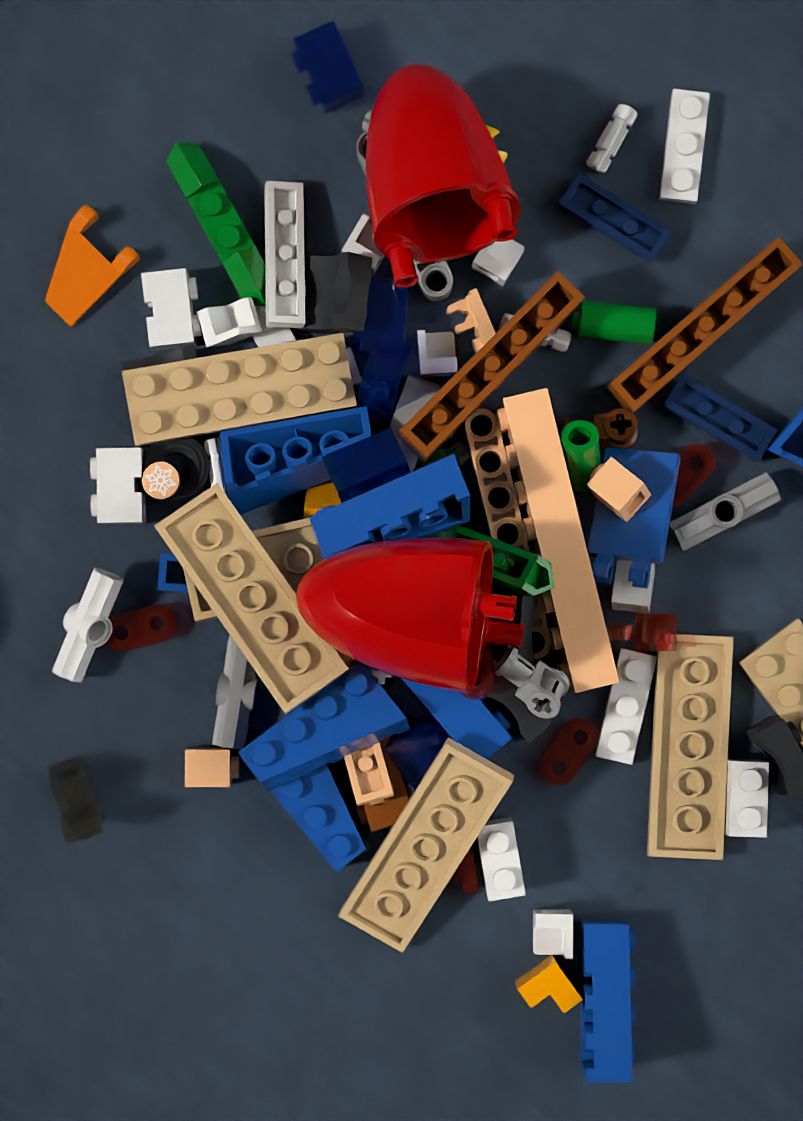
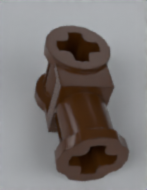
[564,408,638,449]

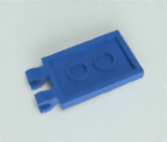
[587,447,681,588]

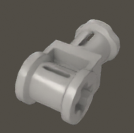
[493,646,570,719]

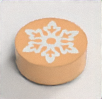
[142,462,180,500]

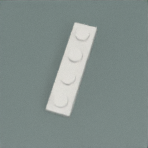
[264,181,305,328]

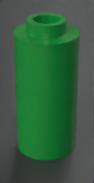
[571,300,656,345]
[561,420,601,492]

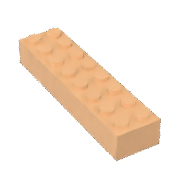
[495,388,619,693]

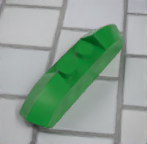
[166,141,266,306]
[422,525,554,596]

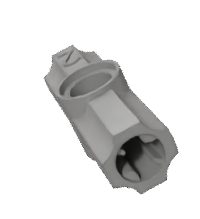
[669,472,781,552]
[212,635,258,749]

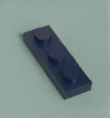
[558,172,672,264]
[662,373,777,463]

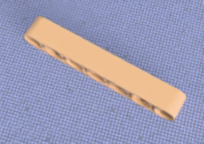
[464,409,551,659]

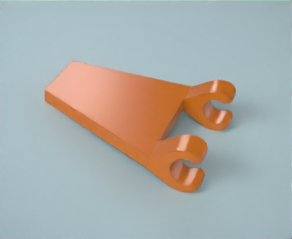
[45,205,140,327]

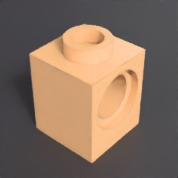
[586,457,651,523]
[185,747,239,787]

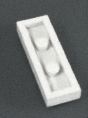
[659,89,710,204]
[595,648,657,765]

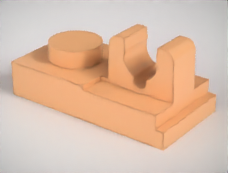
[447,288,496,353]
[344,743,394,806]

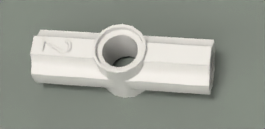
[52,567,124,683]

